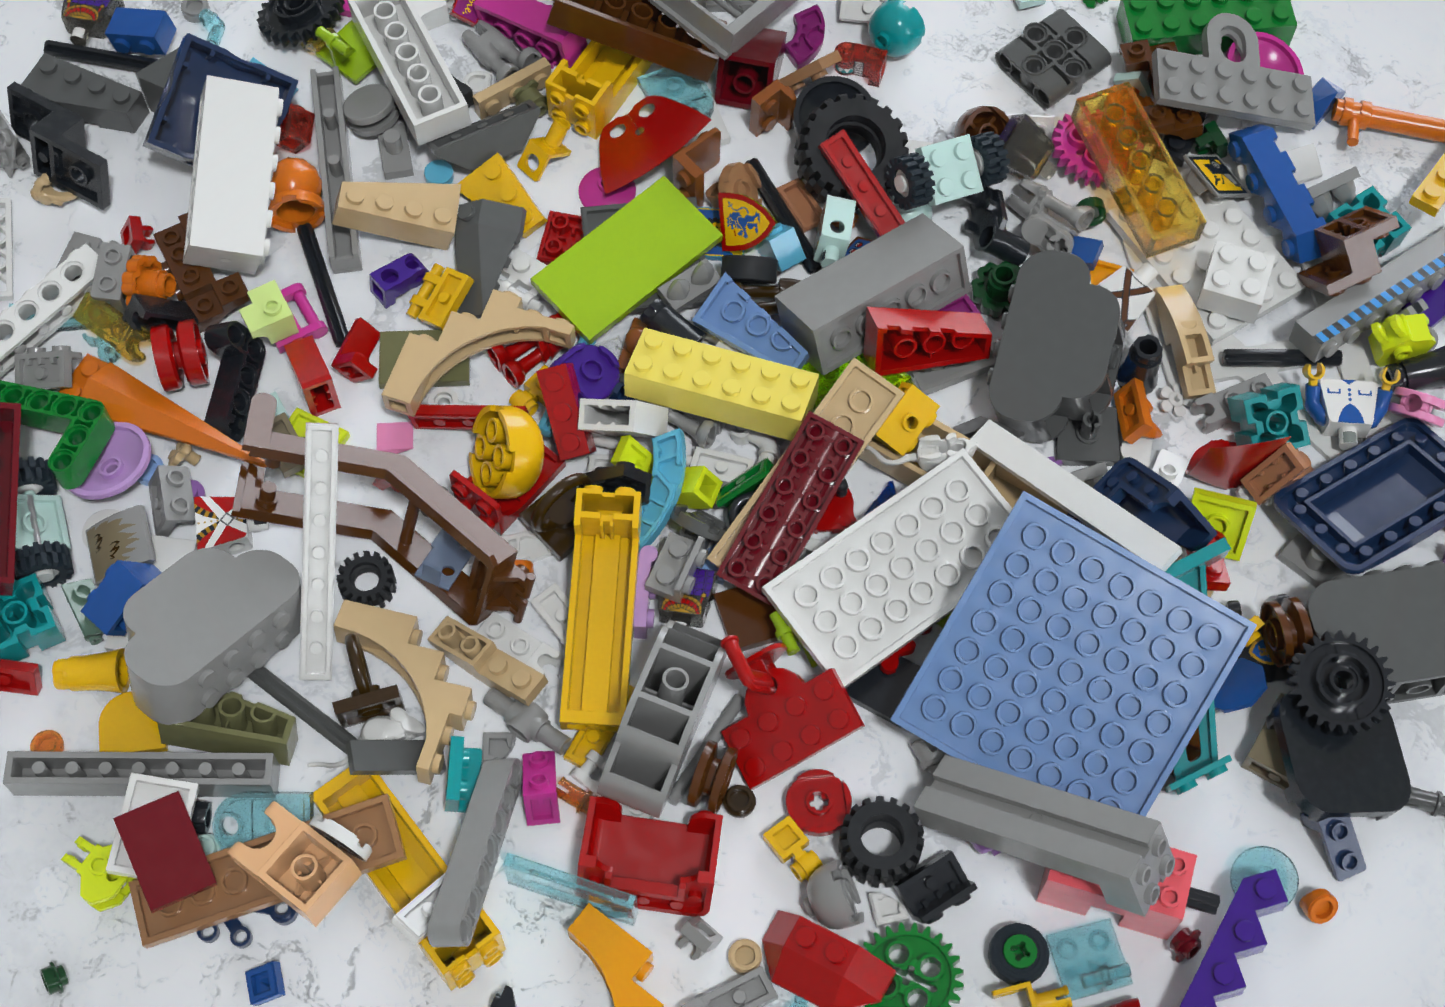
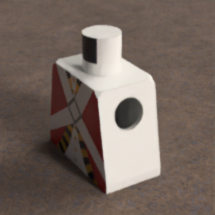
[194,496,269,555]

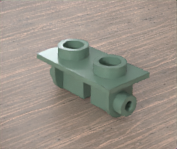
[61,578,104,645]

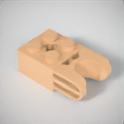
[227,801,362,927]

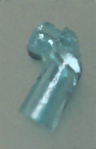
[199,9,226,46]

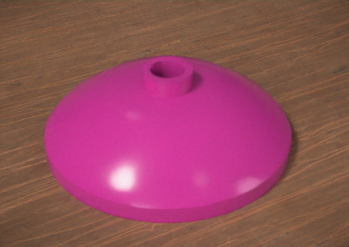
[1226,32,1304,75]

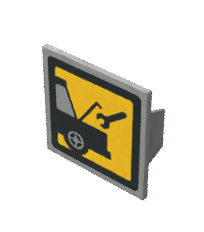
[1183,154,1251,198]

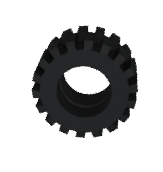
[838,796,924,888]

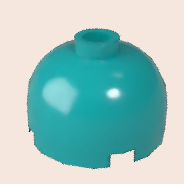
[868,0,926,57]

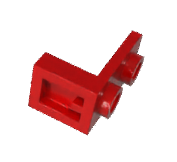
[331,317,380,383]

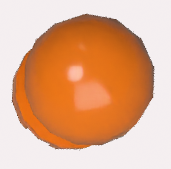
[268,157,325,233]

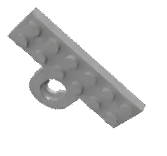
[1152,13,1316,131]

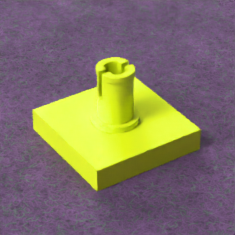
[1181,487,1257,561]

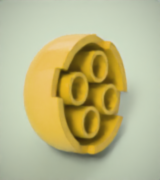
[469,405,544,499]

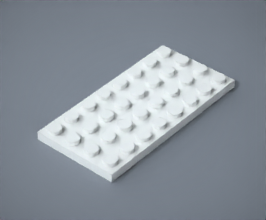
[761,448,1012,688]

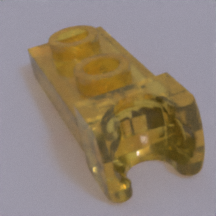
[73,292,151,362]

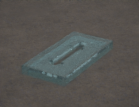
[503,853,638,926]

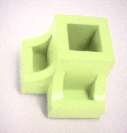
[239,280,299,345]

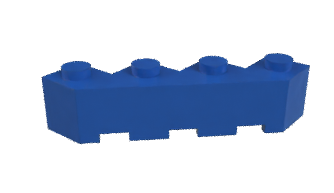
[1228,124,1327,264]

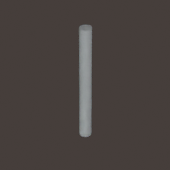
[667,694,745,806]

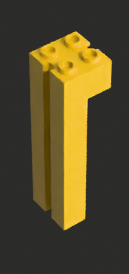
[545,40,653,140]
[559,485,642,733]
[310,767,506,991]

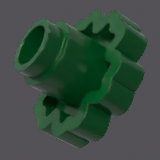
[970,261,1020,318]

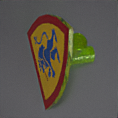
[718,192,778,251]

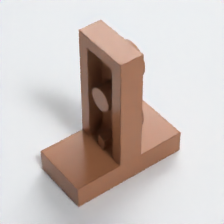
[1240,442,1314,505]

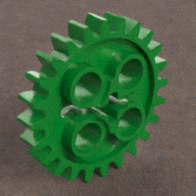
[863,922,964,1007]

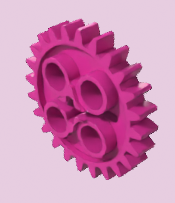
[1050,106,1144,188]

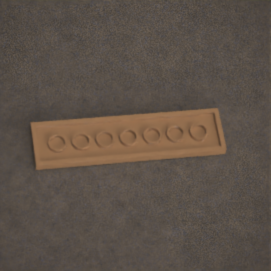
[128,794,407,949]

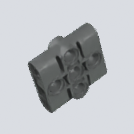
[995,9,1112,109]

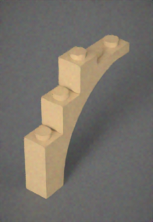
[381,289,576,417]
[333,599,477,785]

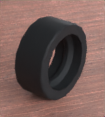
[721,255,778,284]

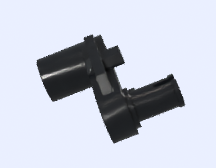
[960,186,1030,266]

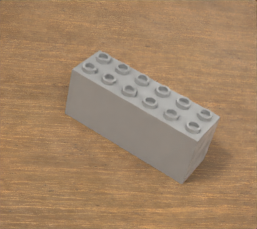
[775,213,971,376]

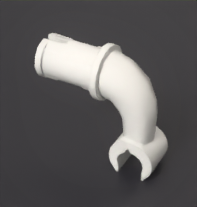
[731,426,781,465]

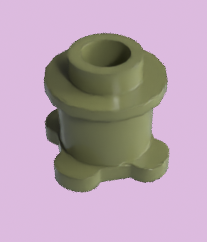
[513,80,548,118]

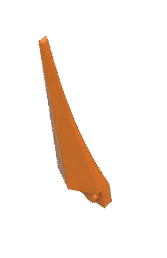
[58,353,267,468]

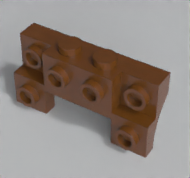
[1119,39,1203,140]
[153,212,250,333]

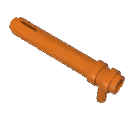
[1331,97,1445,146]

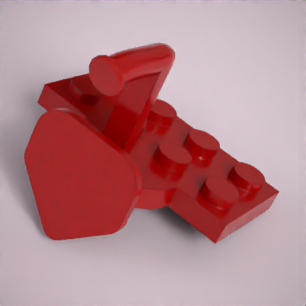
[720,635,865,790]

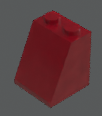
[714,28,787,110]

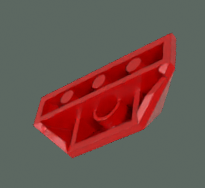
[762,910,897,1007]

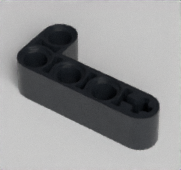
[204,321,266,442]

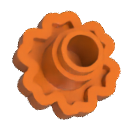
[121,255,176,306]

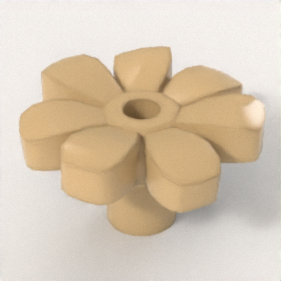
[167,441,201,466]

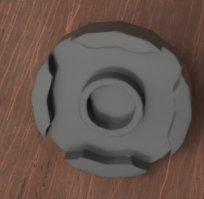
[670,504,728,550]

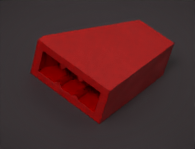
[284,335,341,417]

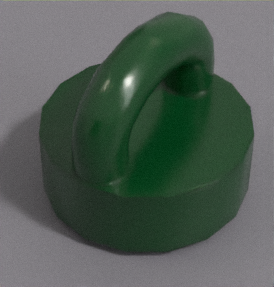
[1076,197,1106,228]

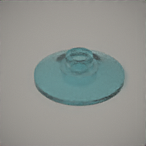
[1230,846,1299,907]

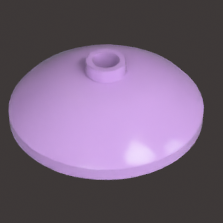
[68,422,151,500]

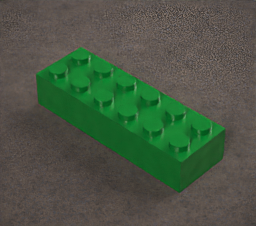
[1116,0,1297,55]

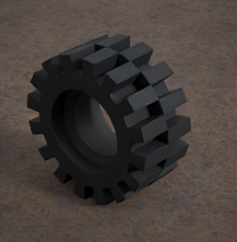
[336,551,397,608]

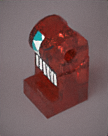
[834,42,888,88]

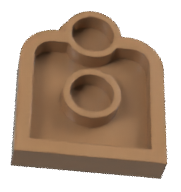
[779,50,842,91]

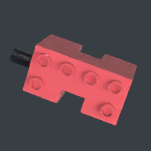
[1036,847,1220,940]

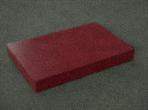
[113,791,217,913]

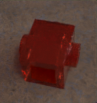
[276,103,315,154]

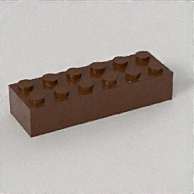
[546,0,727,83]

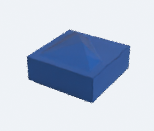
[245,961,286,1006]

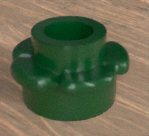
[40,961,69,995]

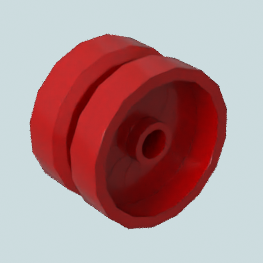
[150,318,209,392]

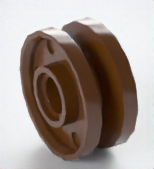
[1260,597,1313,668]
[687,740,738,814]

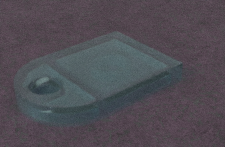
[637,67,714,118]
[212,791,314,850]

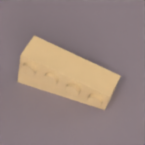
[332,181,461,250]

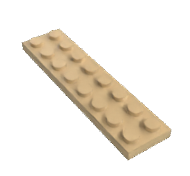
[706,358,905,568]

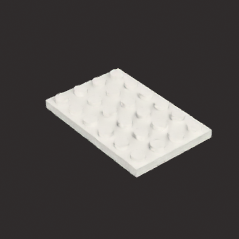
[1106,167,1307,346]

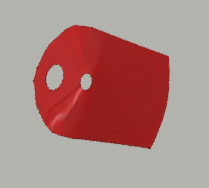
[1185,436,1292,490]

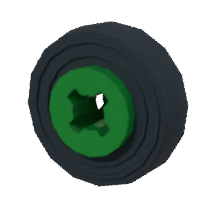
[988,923,1050,985]

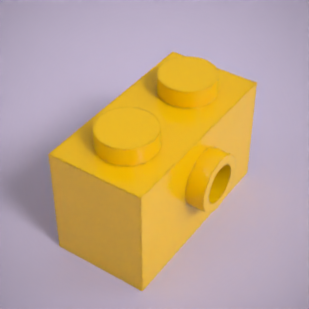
[874,381,940,456]

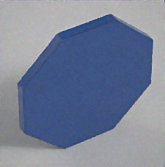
[1214,658,1268,713]

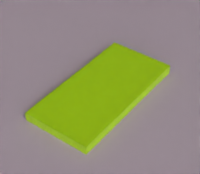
[530,176,723,345]

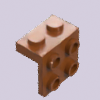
[673,127,721,207]

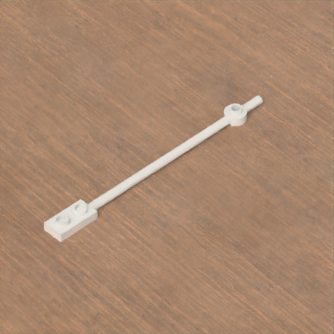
[421,387,755,486]

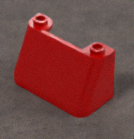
[576,796,723,917]

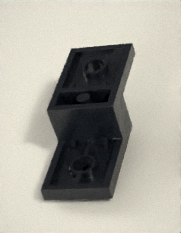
[7,81,111,210]

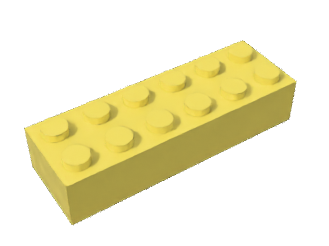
[624,328,819,441]

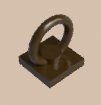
[519,473,592,562]
[332,632,406,728]

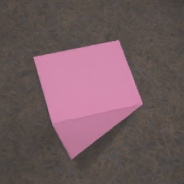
[376,422,413,453]

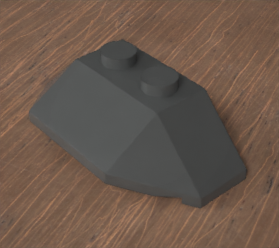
[426,99,541,171]

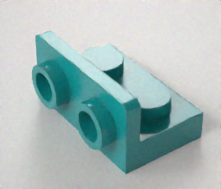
[444,736,482,813]

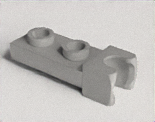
[1190,373,1273,434]
[681,966,778,1007]

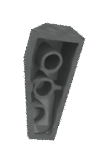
[455,199,527,319]

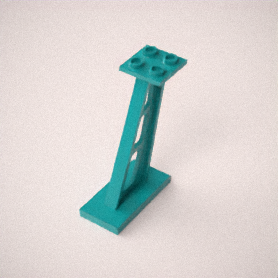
[1165,537,1232,795]

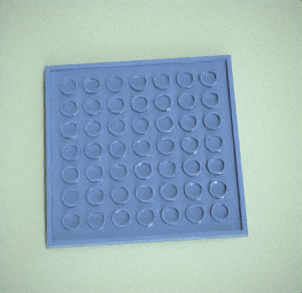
[890,491,1257,817]

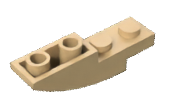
[1153,285,1216,400]
[427,616,548,706]

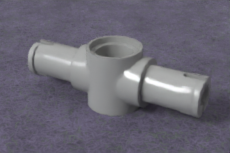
[483,687,572,755]

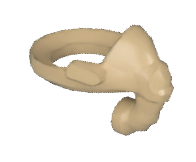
[30,173,78,206]

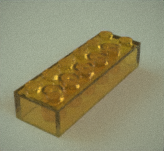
[1071,81,1207,258]

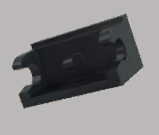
[122,293,199,330]

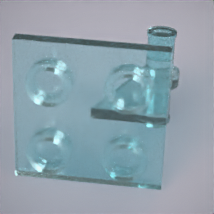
[1046,918,1133,1001]

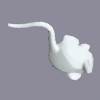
[866,433,978,472]
[307,707,426,768]

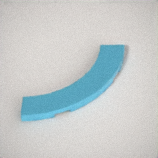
[639,428,686,552]

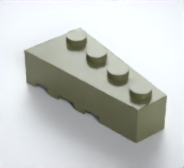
[157,691,298,766]

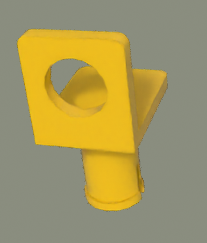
[517,116,571,181]
[991,981,1073,1007]

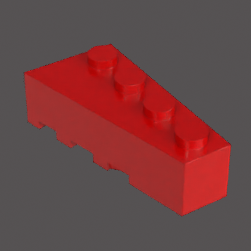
[863,307,992,376]

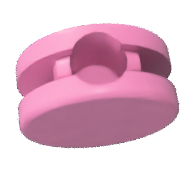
[1388,386,1445,428]

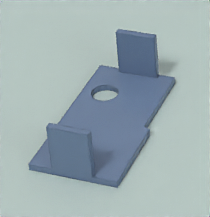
[415,529,473,591]

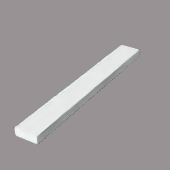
[969,419,1183,571]
[299,422,339,680]

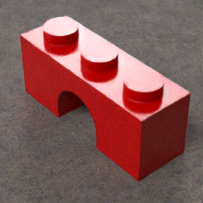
[536,363,597,461]

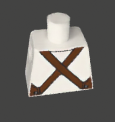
[1098,262,1159,336]

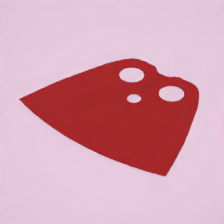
[599,95,712,195]

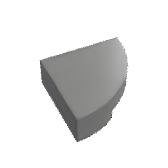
[482,732,516,764]

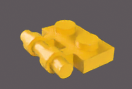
[406,263,474,331]

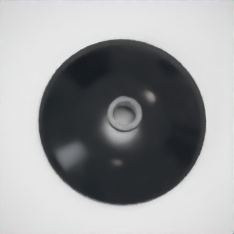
[793,76,871,153]

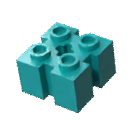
[1325,185,1412,256]
[1227,382,1311,449]
[0,573,66,661]

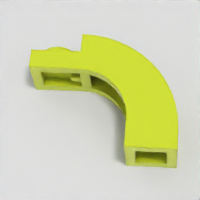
[610,435,723,509]

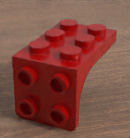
[449,445,566,535]

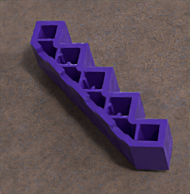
[1180,869,1288,1007]

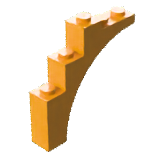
[567,903,664,1007]

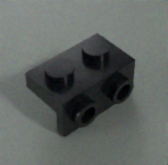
[584,461,652,505]
[893,850,977,924]

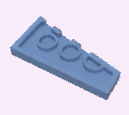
[692,272,810,369]

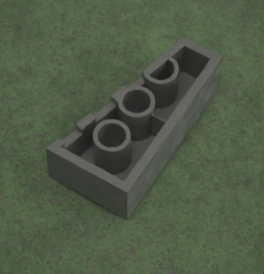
[21,53,150,133]

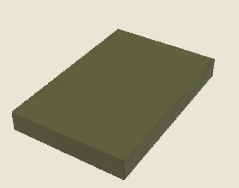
[379,330,470,389]

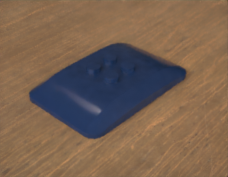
[1273,418,1445,574]

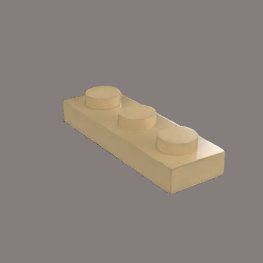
[473,57,552,120]

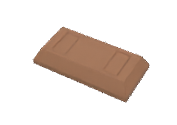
[776,178,822,233]

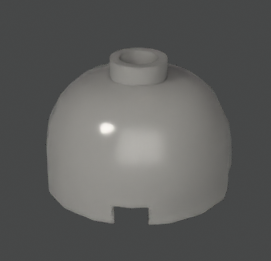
[803,859,864,930]

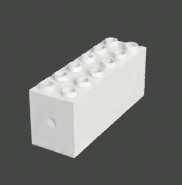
[183,75,283,274]

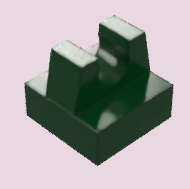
[1194,120,1228,159]

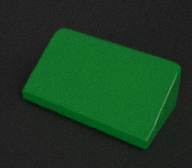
[716,458,774,508]

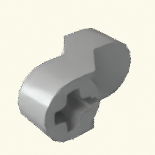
[1021,214,1074,253]

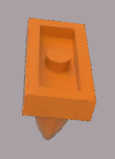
[1113,377,1163,444]

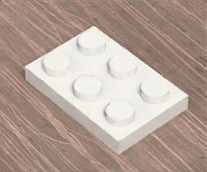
[106,772,199,878]

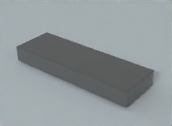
[346,740,446,775]

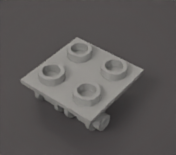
[0,110,30,178]

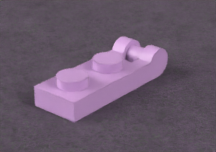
[633,545,658,639]

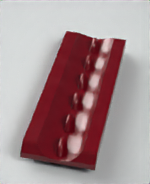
[716,411,865,606]

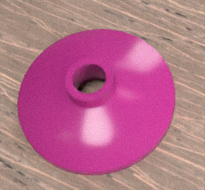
[579,167,636,207]

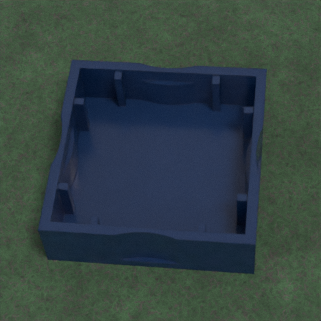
[143,33,299,167]

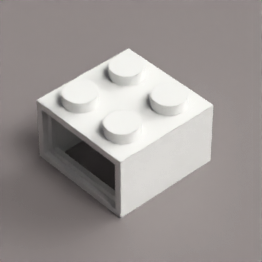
[1196,240,1275,324]

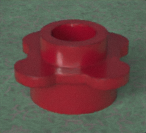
[1170,928,1201,963]

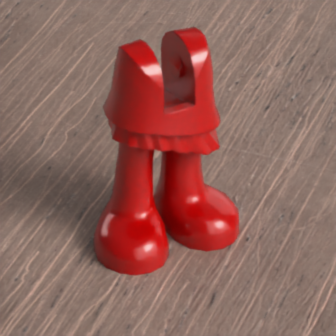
[486,313,577,388]

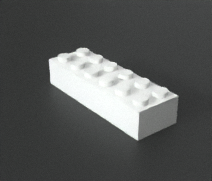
[348,0,471,146]

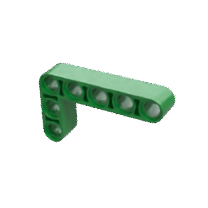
[0,380,115,489]

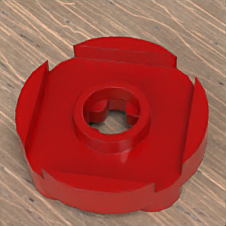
[785,769,852,837]

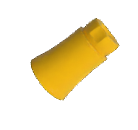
[52,648,130,693]

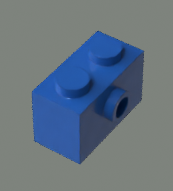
[105,7,177,55]

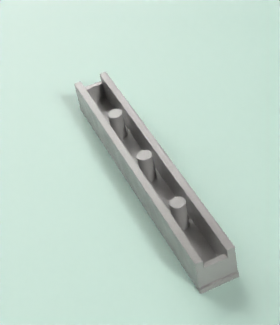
[310,66,363,274]

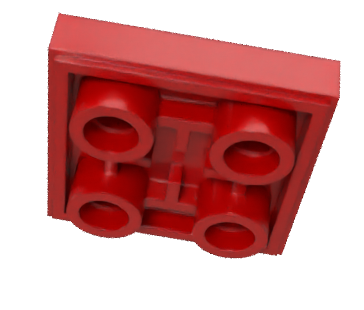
[536,211,584,265]

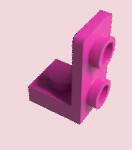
[522,751,560,826]

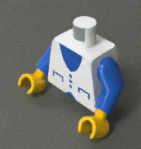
[1302,363,1401,450]

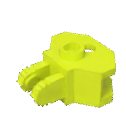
[1367,313,1436,367]
[61,836,137,912]

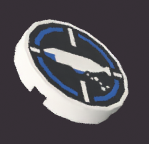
[308,814,373,862]

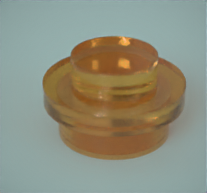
[30,730,64,752]

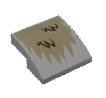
[85,505,156,586]

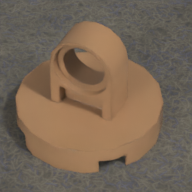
[705,162,762,208]

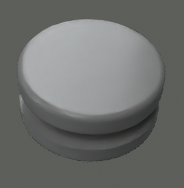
[343,84,400,137]

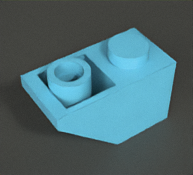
[754,222,806,272]

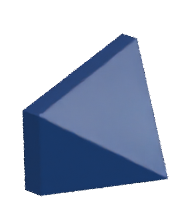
[1312,77,1346,130]

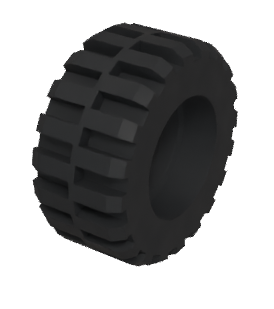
[794,93,909,211]

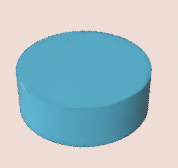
[424,160,454,184]

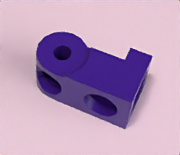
[369,253,429,309]

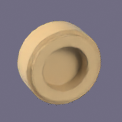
[728,939,762,975]

